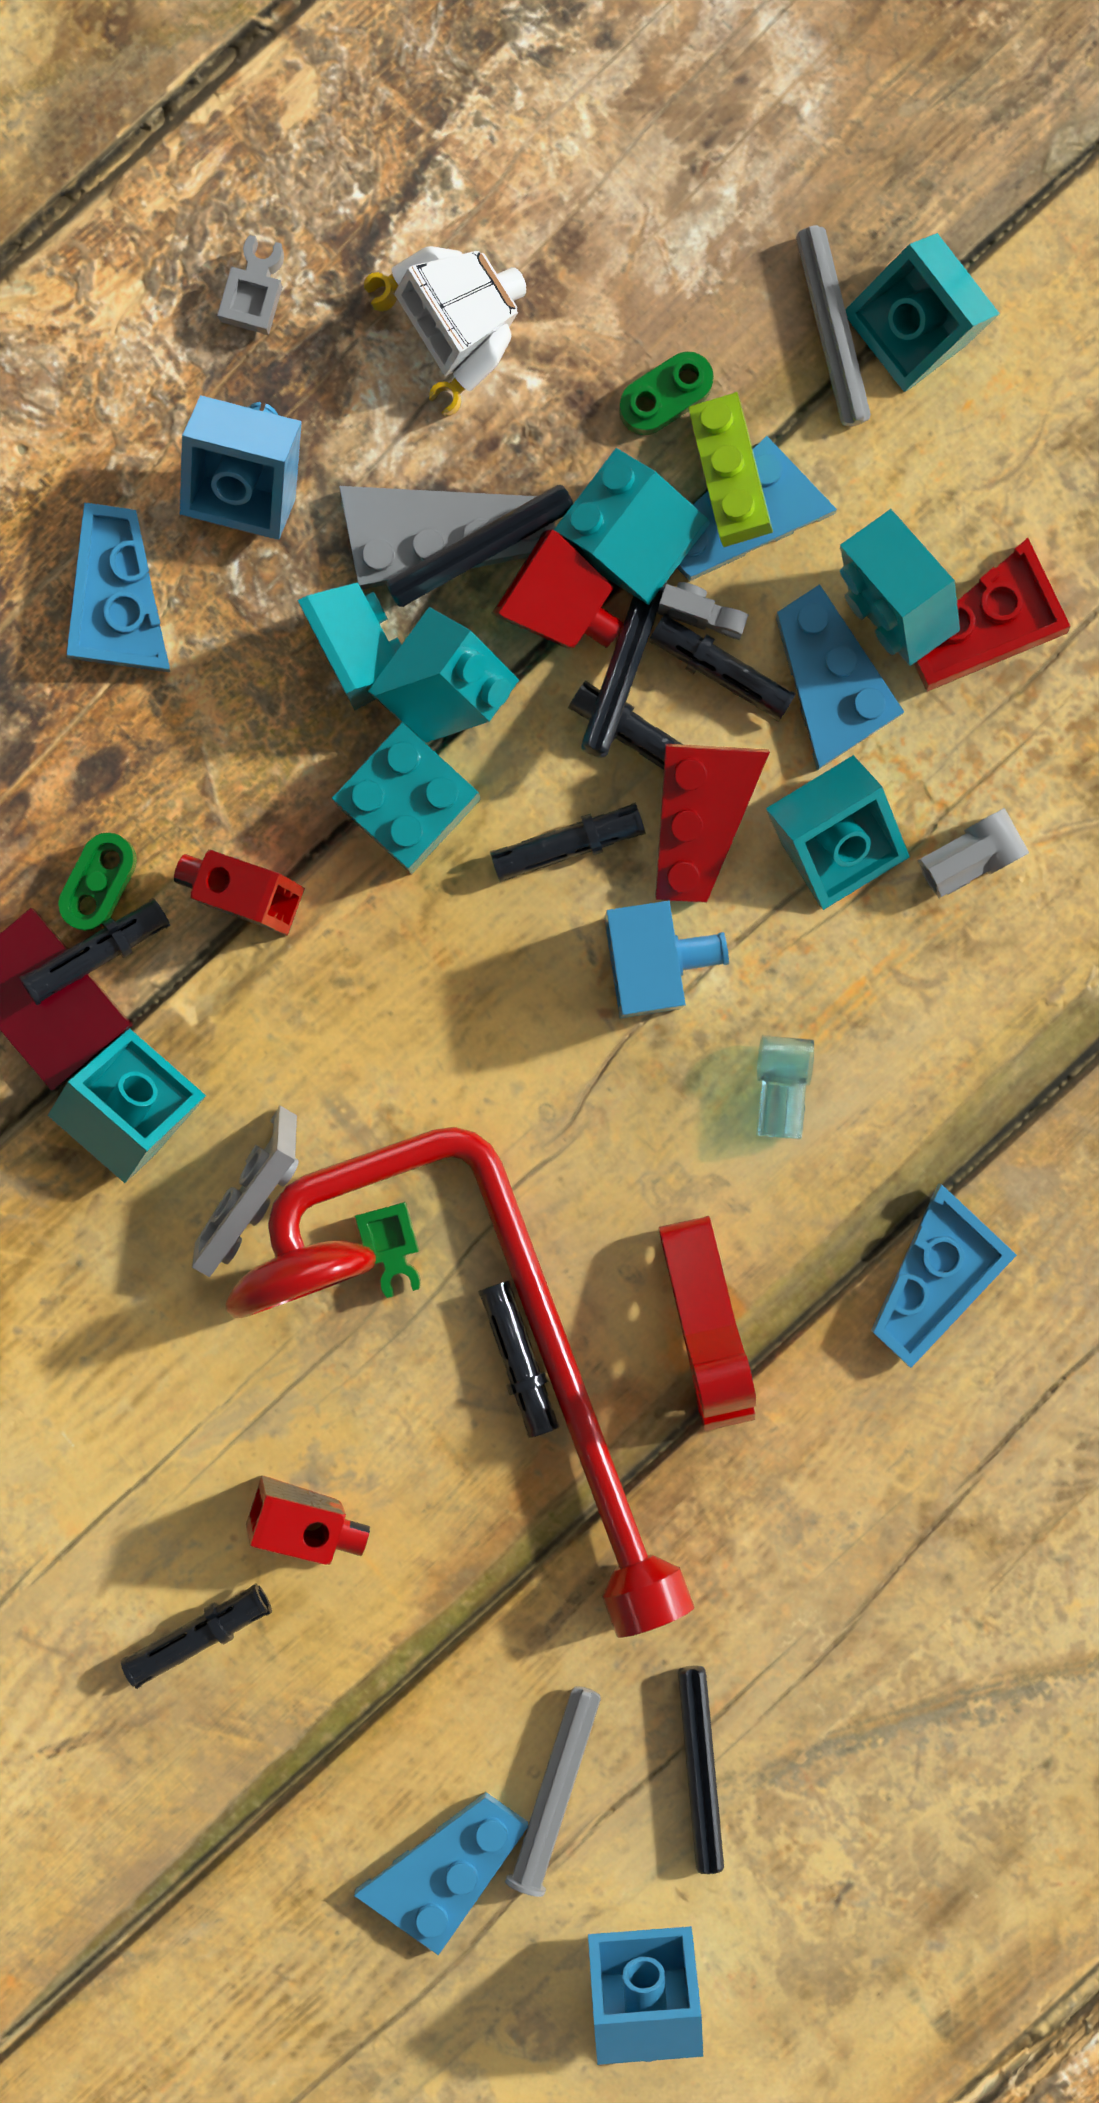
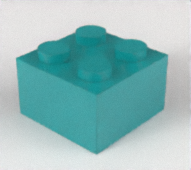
[840,509,960,666]
[332,722,480,875]

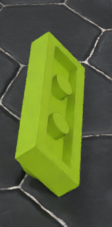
[688,392,773,548]

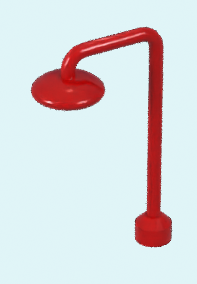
[226,1127,695,1638]

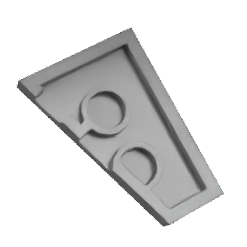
[192,1106,299,1277]

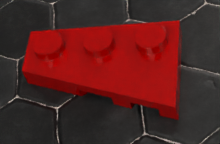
[914,538,1071,692]
[655,744,770,903]

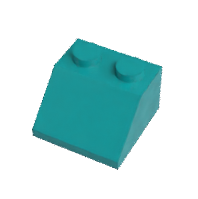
[845,233,1000,392]
[554,448,710,605]
[298,582,402,711]
[368,607,519,743]
[766,755,910,910]
[47,1028,206,1183]

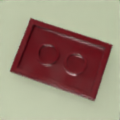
[0,908,133,1091]

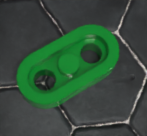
[619,352,714,435]
[58,833,137,931]

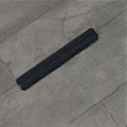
[387,485,573,607]
[581,581,667,758]
[678,1665,724,1874]

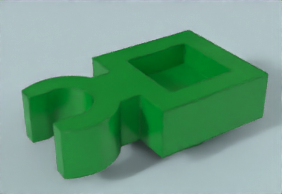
[355,1201,421,1298]

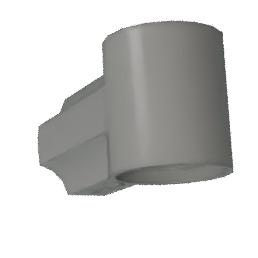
[918,808,1029,898]

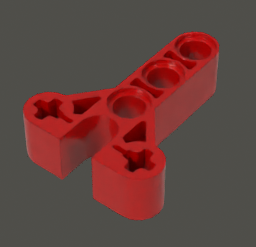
[659,1216,756,1431]

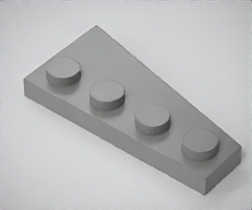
[339,486,555,589]

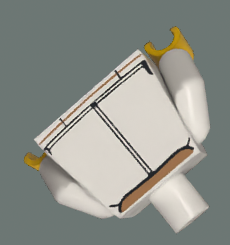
[364,246,526,416]

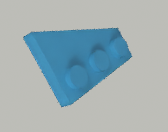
[677,436,837,581]
[67,502,170,672]
[775,584,904,770]
[871,1184,1017,1368]
[354,1792,528,1955]

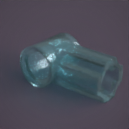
[756,1035,814,1139]

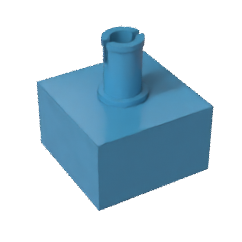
[180,395,302,540]
[604,900,729,1019]
[588,1926,703,2065]

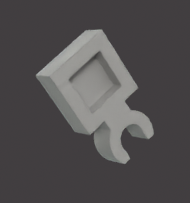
[217,235,284,335]
[657,582,749,640]

